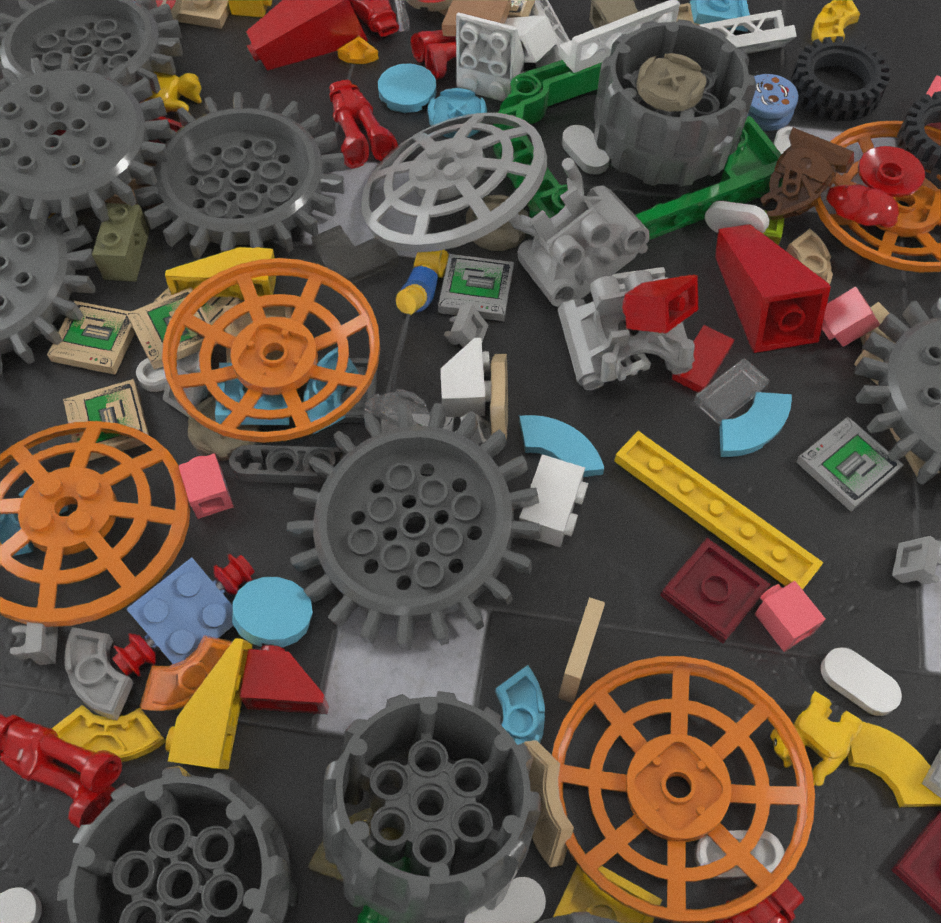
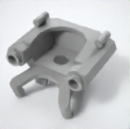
[509,158,649,307]
[558,270,695,390]

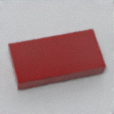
[671,325,735,394]

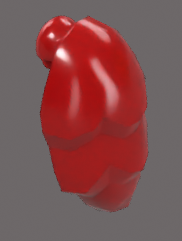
[826,184,900,228]

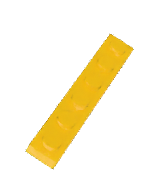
[614,431,823,590]

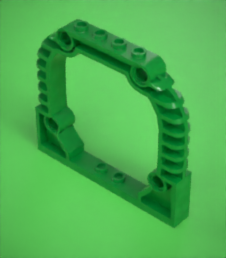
[492,60,783,240]

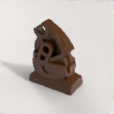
[761,127,854,220]

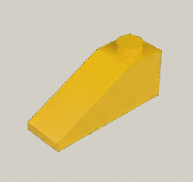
[165,247,276,300]
[165,638,253,769]

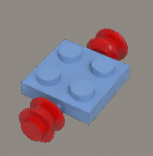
[112,554,255,677]

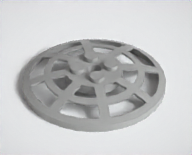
[361,113,547,252]

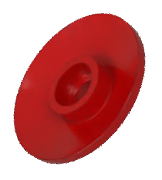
[858,146,925,197]

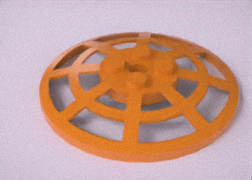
[814,121,941,273]
[162,258,380,443]
[0,421,191,627]
[552,656,815,923]

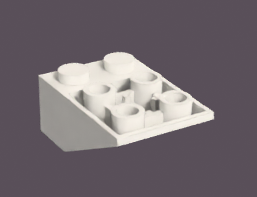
[456,12,525,101]

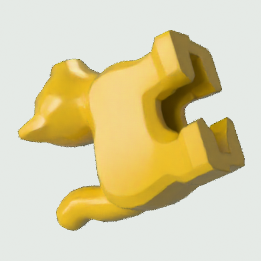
[141,72,202,113]
[770,691,862,786]

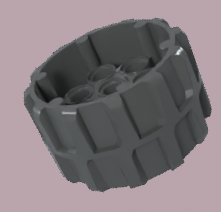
[593,19,756,187]
[323,691,541,923]
[57,766,298,923]

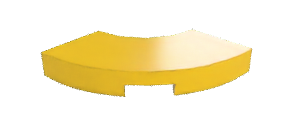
[812,0,860,42]
[51,705,166,762]
[847,722,941,807]

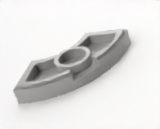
[65,627,134,721]

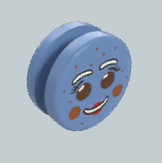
[747,74,799,131]

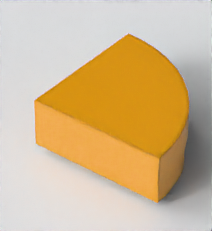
[337,36,379,64]

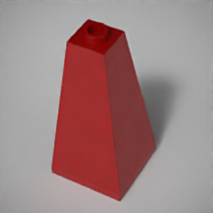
[246,0,368,71]
[715,224,831,353]

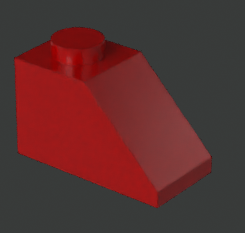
[622,275,698,333]
[240,645,329,714]

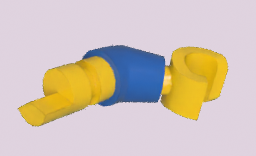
[396,250,449,315]

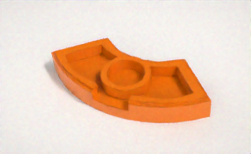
[140,635,232,711]

